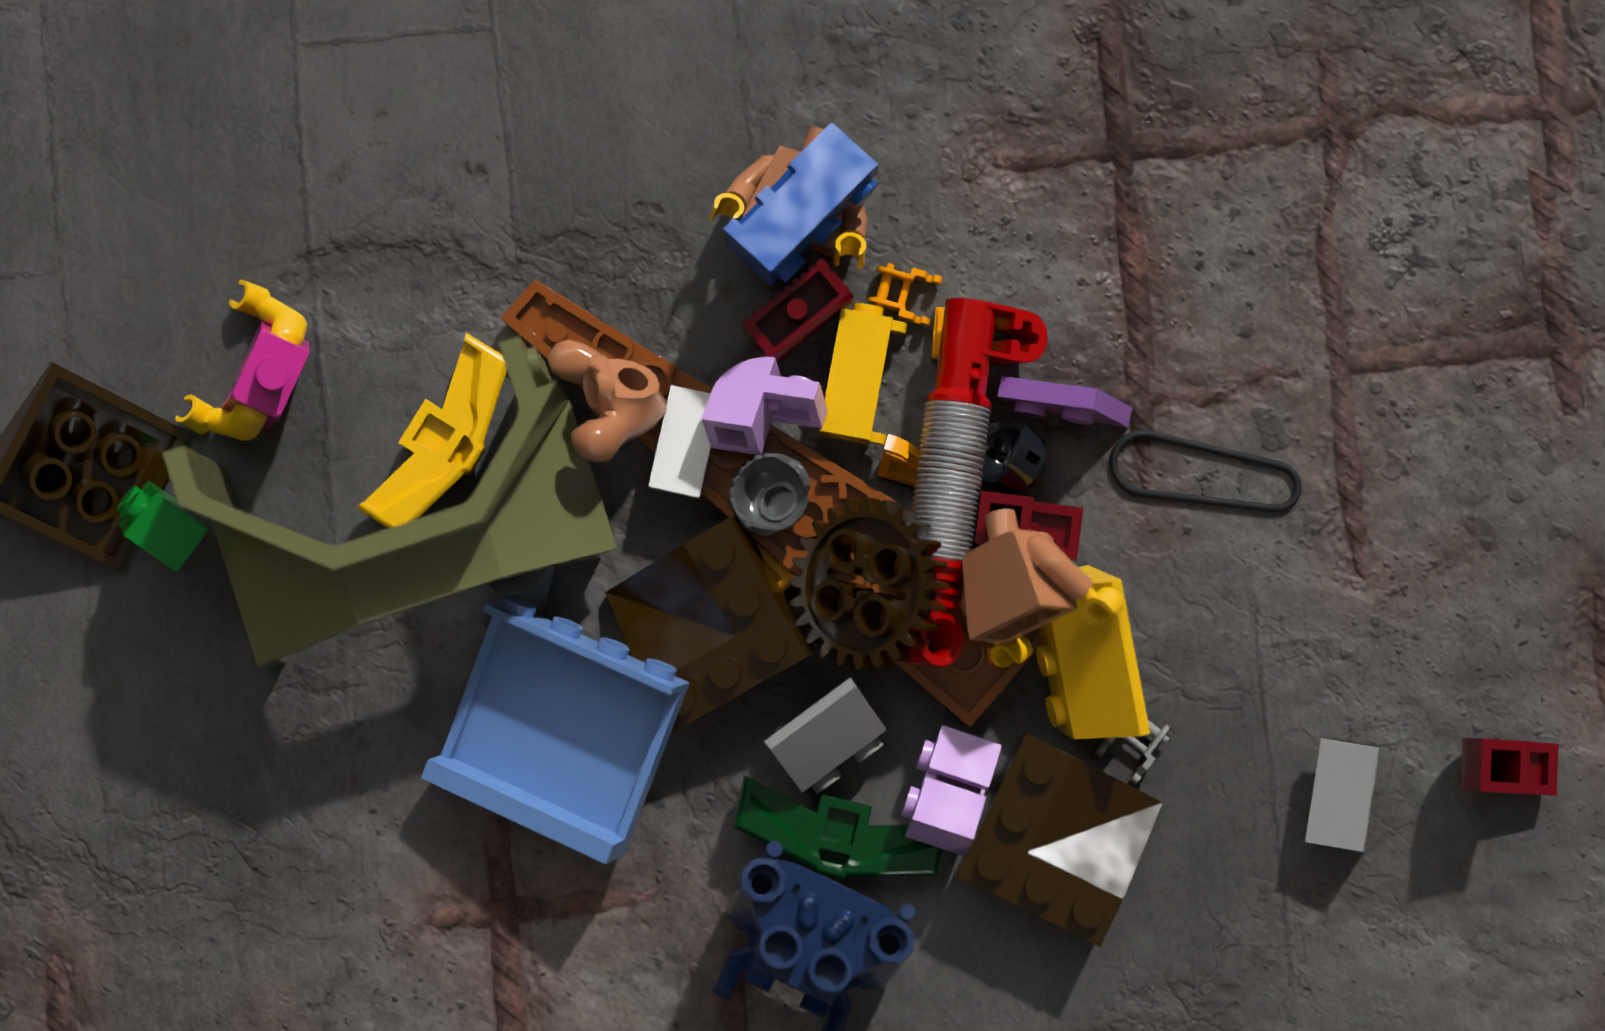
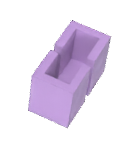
[901,725,1002,857]

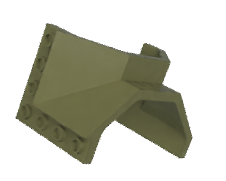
[163,336,618,668]

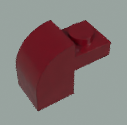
[974,491,1083,561]
[1460,738,1559,796]

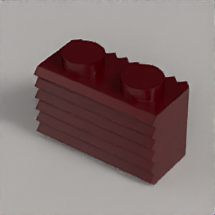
[743,259,854,363]

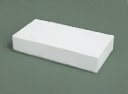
[648,385,711,499]

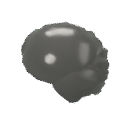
[729,453,810,536]

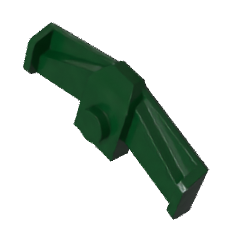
[734,776,943,881]

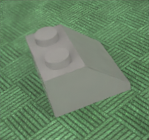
[764,678,887,794]

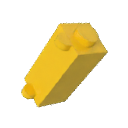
[818,303,907,446]

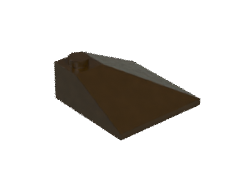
[0,362,191,571]

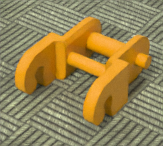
[867,263,943,326]

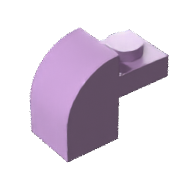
[702,357,828,455]

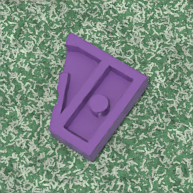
[997,376,1132,428]

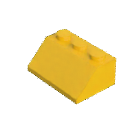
[1036,565,1150,739]

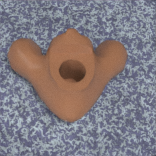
[547,340,667,462]

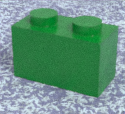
[116,480,209,573]

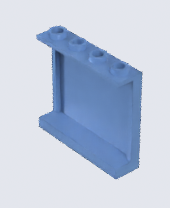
[421,596,690,864]

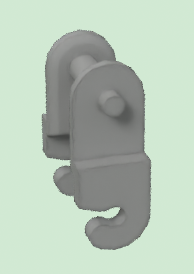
[1094,720,1170,785]

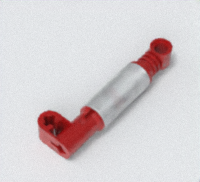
[903,298,1048,666]

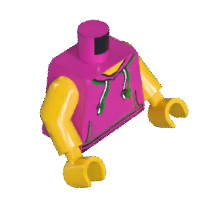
[175,280,310,441]

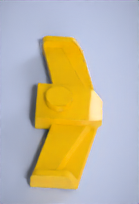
[356,333,507,529]

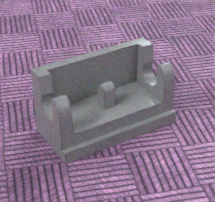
[1305,738,1380,852]

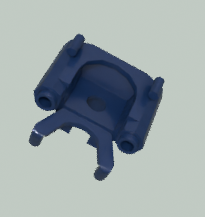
[713,841,915,1031]

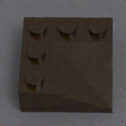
[605,516,816,734]
[954,733,1163,947]

